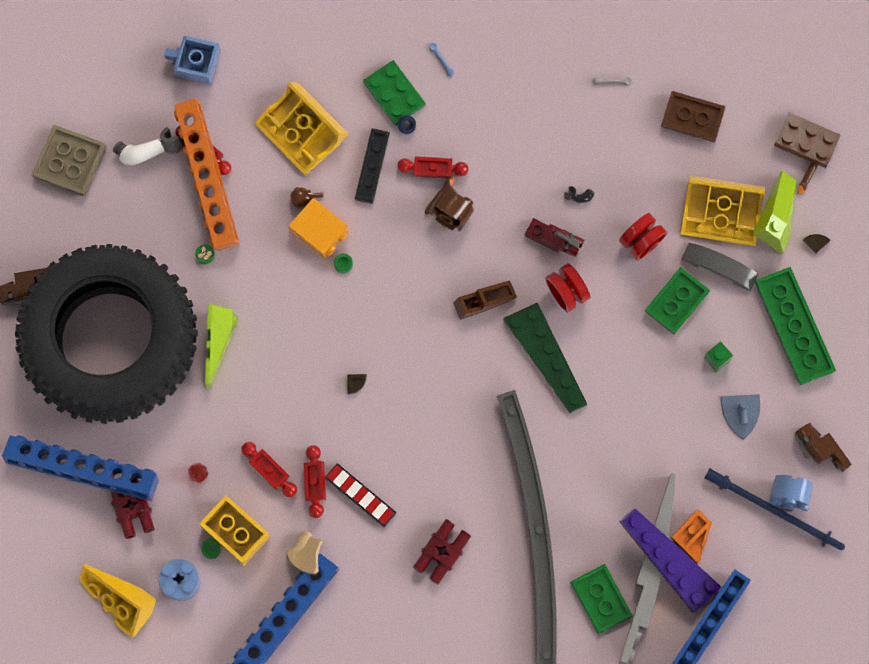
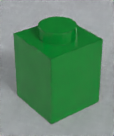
[704,341,733,372]

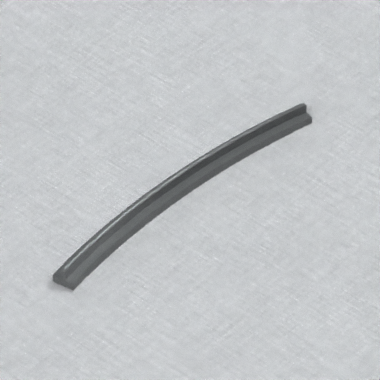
[497,390,557,664]

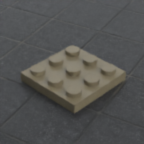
[31,124,106,196]

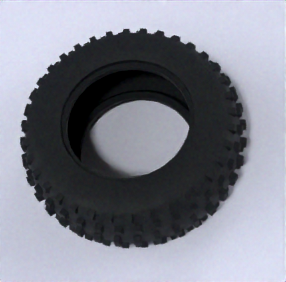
[15,244,198,424]

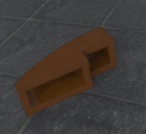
[453,280,517,320]

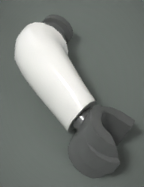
[113,127,184,165]

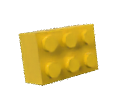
[199,495,271,566]

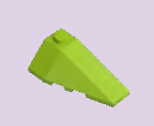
[752,171,797,254]
[205,304,238,388]

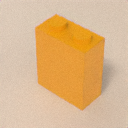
[289,198,349,259]

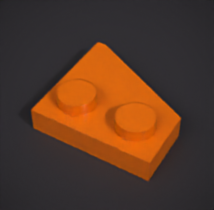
[670,509,712,564]

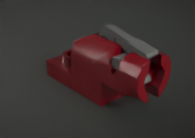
[524,218,585,257]

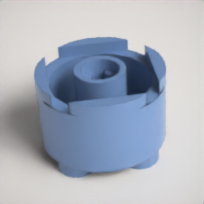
[769,475,813,511]
[159,559,200,601]

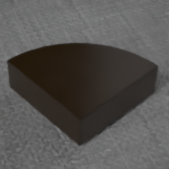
[803,234,830,254]
[347,374,367,395]

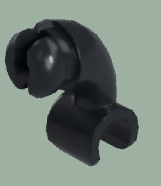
[564,186,595,203]

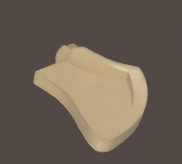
[287,531,323,575]

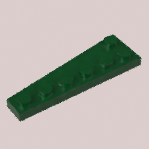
[503,302,587,413]

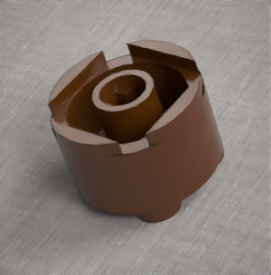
[429,187,474,231]

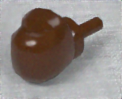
[290,187,324,208]

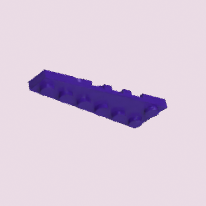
[619,508,721,613]

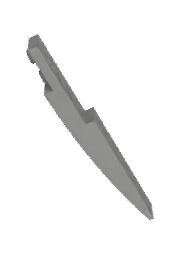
[619,473,675,664]

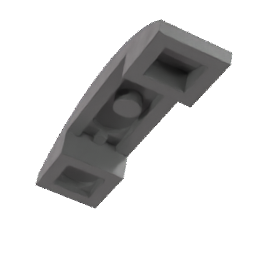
[681,242,758,291]

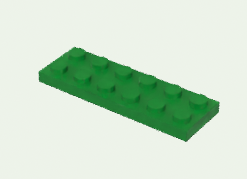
[755,267,836,386]

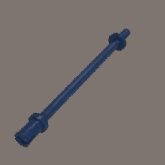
[704,468,845,551]

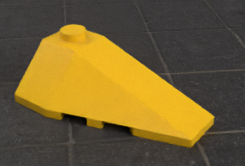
[79,564,156,638]

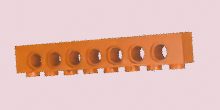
[173,98,240,251]

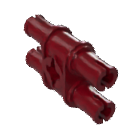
[110,478,155,539]
[413,519,471,585]

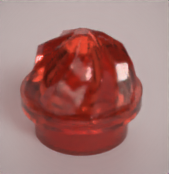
[188,463,208,483]

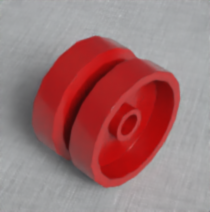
[619,213,668,261]
[545,263,591,313]

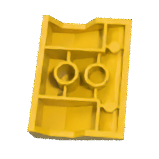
[254,82,349,175]
[680,175,765,246]

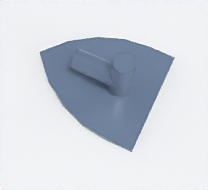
[721,394,760,439]

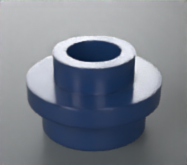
[397,115,416,134]

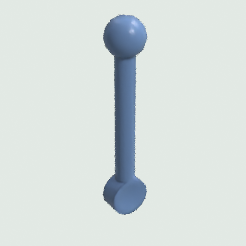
[430,43,454,76]

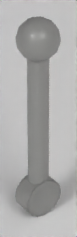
[593,77,632,85]

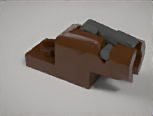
[0,268,48,306]
[794,423,852,472]

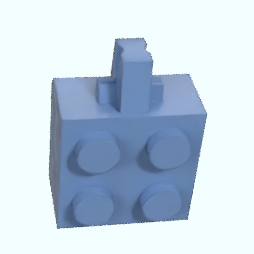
[164,36,221,86]

